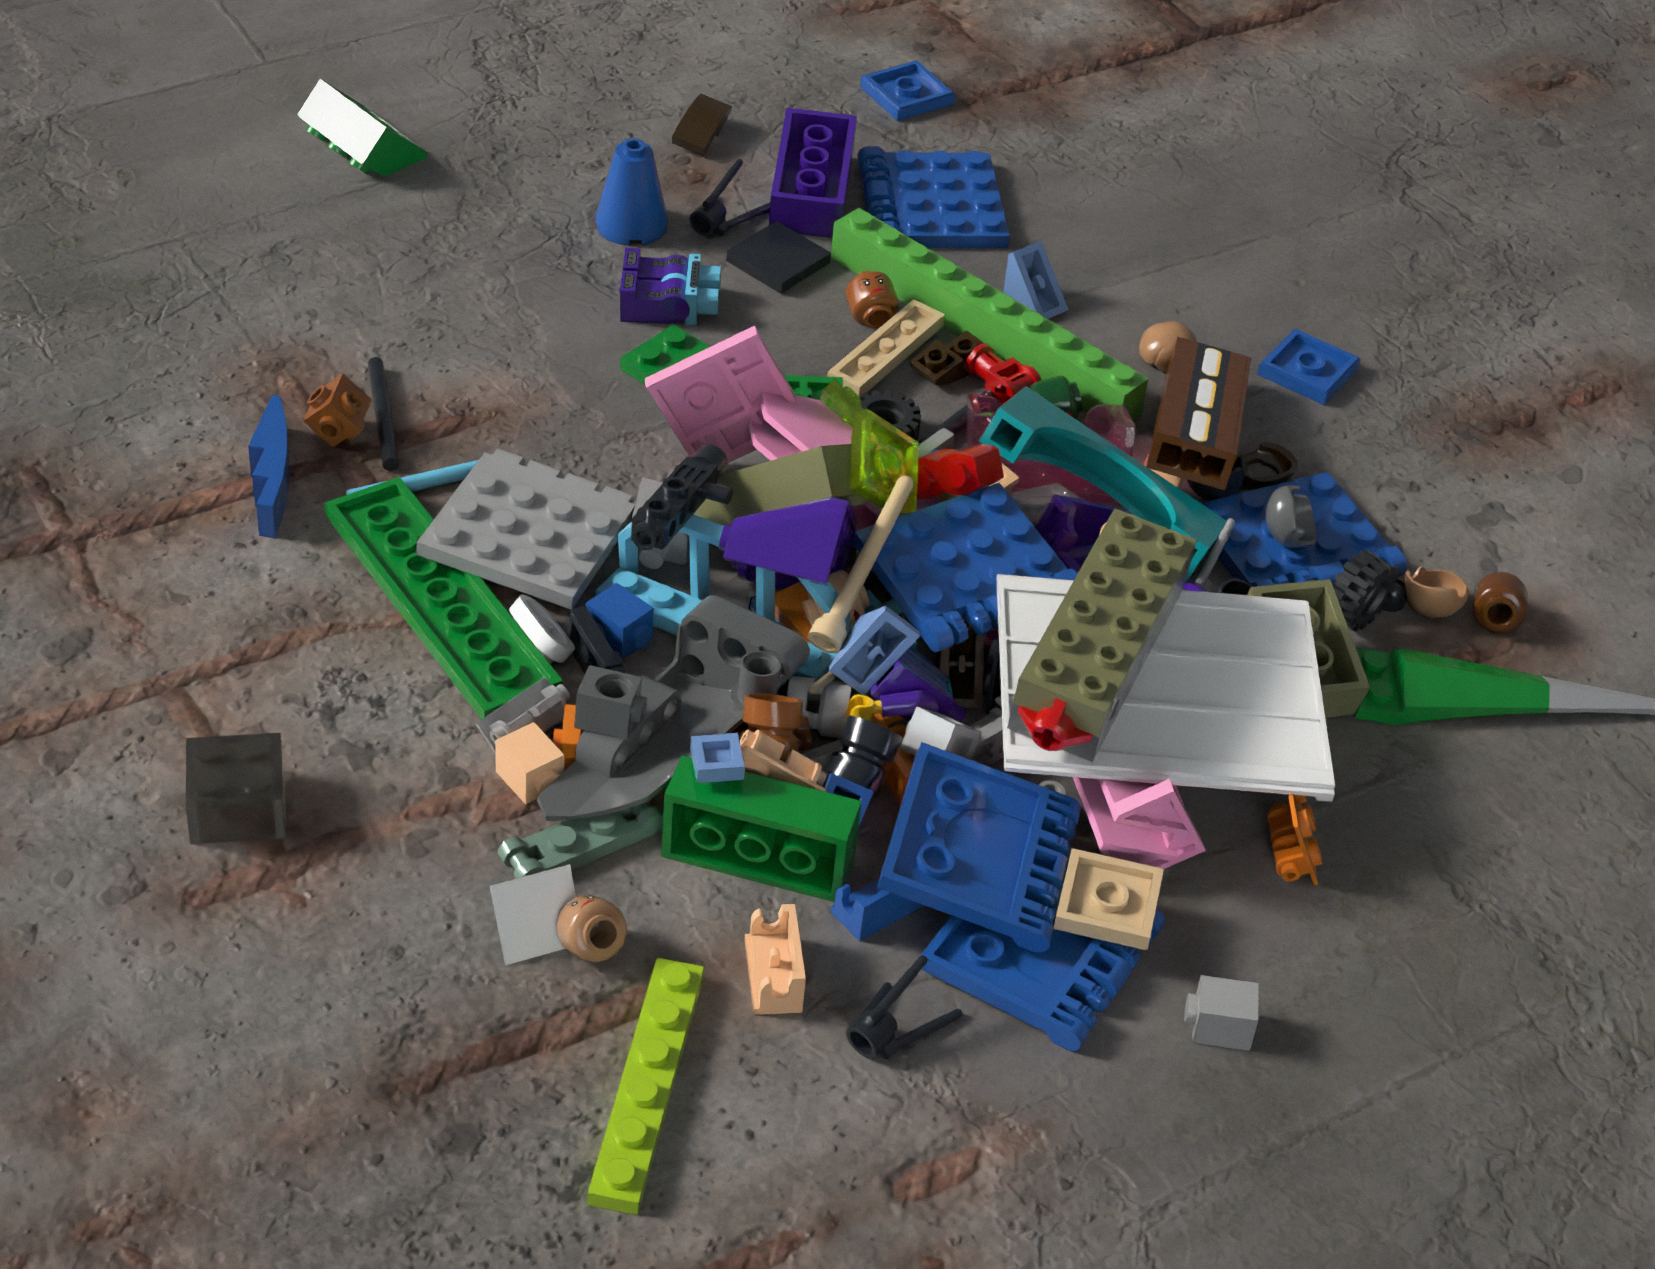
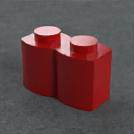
[902,444,1004,499]

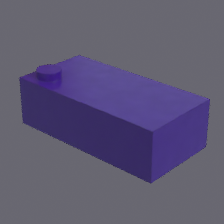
[769,108,857,238]

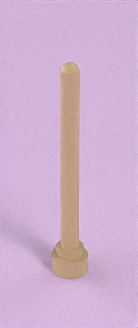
[808,476,914,653]

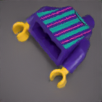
[846,645,966,722]

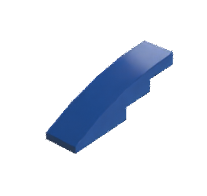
[248,395,290,538]

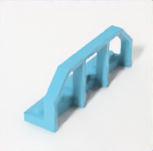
[596,514,850,681]

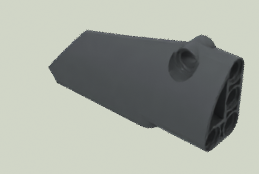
[537,595,810,821]

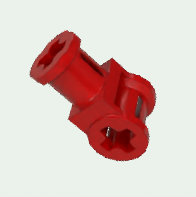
[965,343,1041,407]

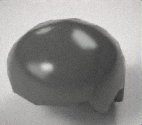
[1266,485,1317,548]

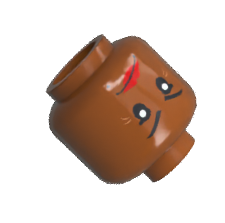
[845,271,899,328]

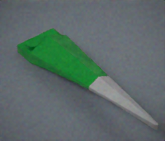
[1354,647,1655,725]

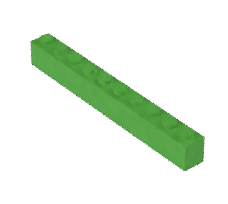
[831,208,1149,432]

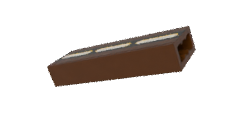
[1146,337,1251,490]

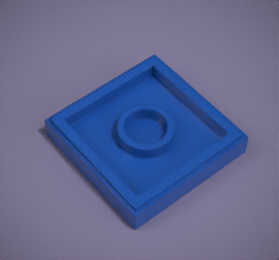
[860,60,955,121]
[1257,329,1361,405]

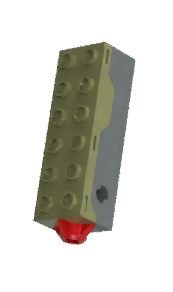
[1007,508,1197,762]

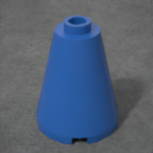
[595,138,668,246]

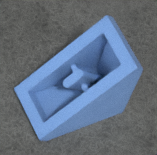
[1003,241,1068,319]
[829,606,920,695]

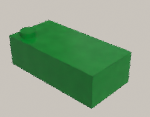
[661,755,862,902]

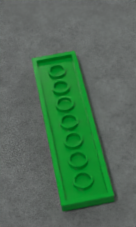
[324,477,563,720]

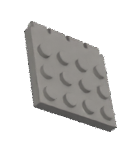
[417,448,635,610]

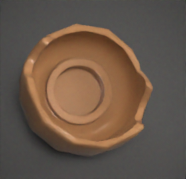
[1139,321,1197,373]
[1404,566,1469,618]

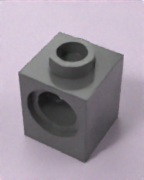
[574,665,647,740]

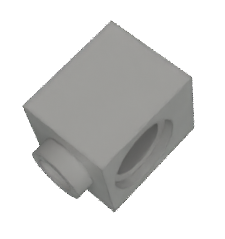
[900,706,982,760]

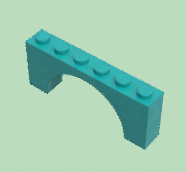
[979,386,1227,581]

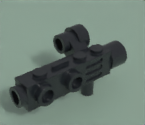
[631,444,733,550]

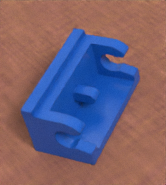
[831,879,924,942]

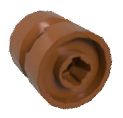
[740,693,803,762]

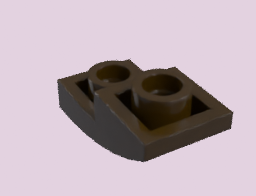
[672,93,732,156]
[909,330,983,386]

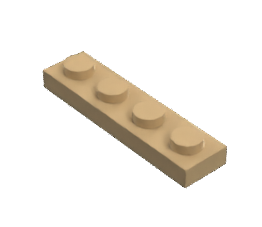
[827,299,945,399]

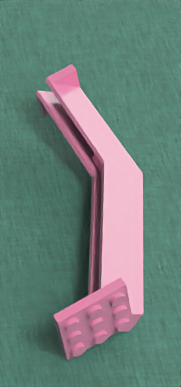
[645,326,1206,869]

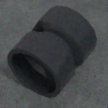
[825,716,902,798]

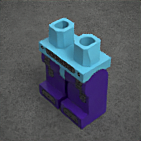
[620,247,721,325]

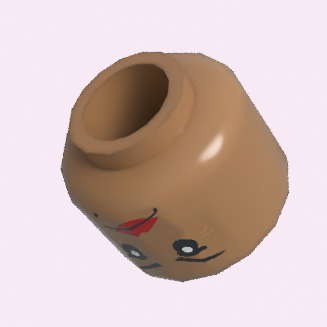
[556,895,627,962]

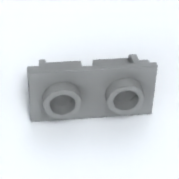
[476,677,570,755]

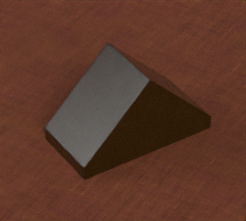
[935,620,985,708]

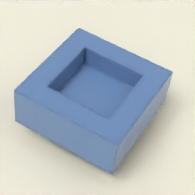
[690,733,745,783]

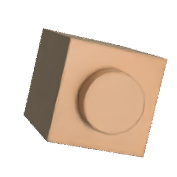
[495,722,564,804]

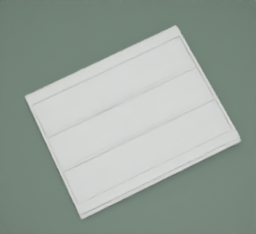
[996,574,1335,802]

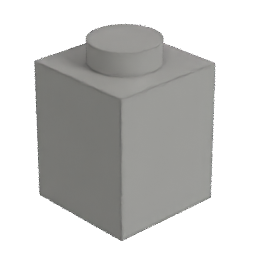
[1184,975,1259,1051]

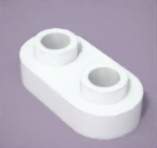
[509,594,575,664]

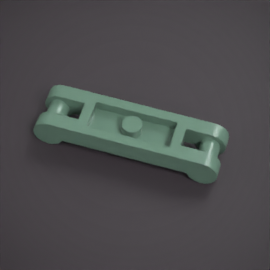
[497,801,663,879]

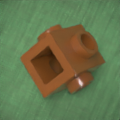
[303,373,372,447]

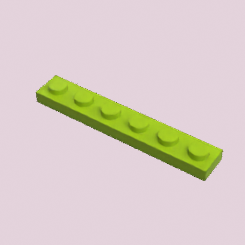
[587,958,704,1215]

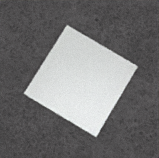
[490,864,576,965]

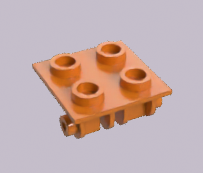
[1267,794,1323,886]

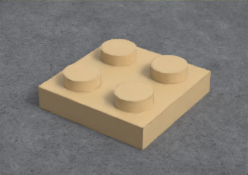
[1054,848,1164,950]

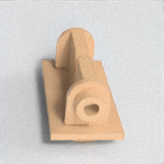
[740,730,827,792]

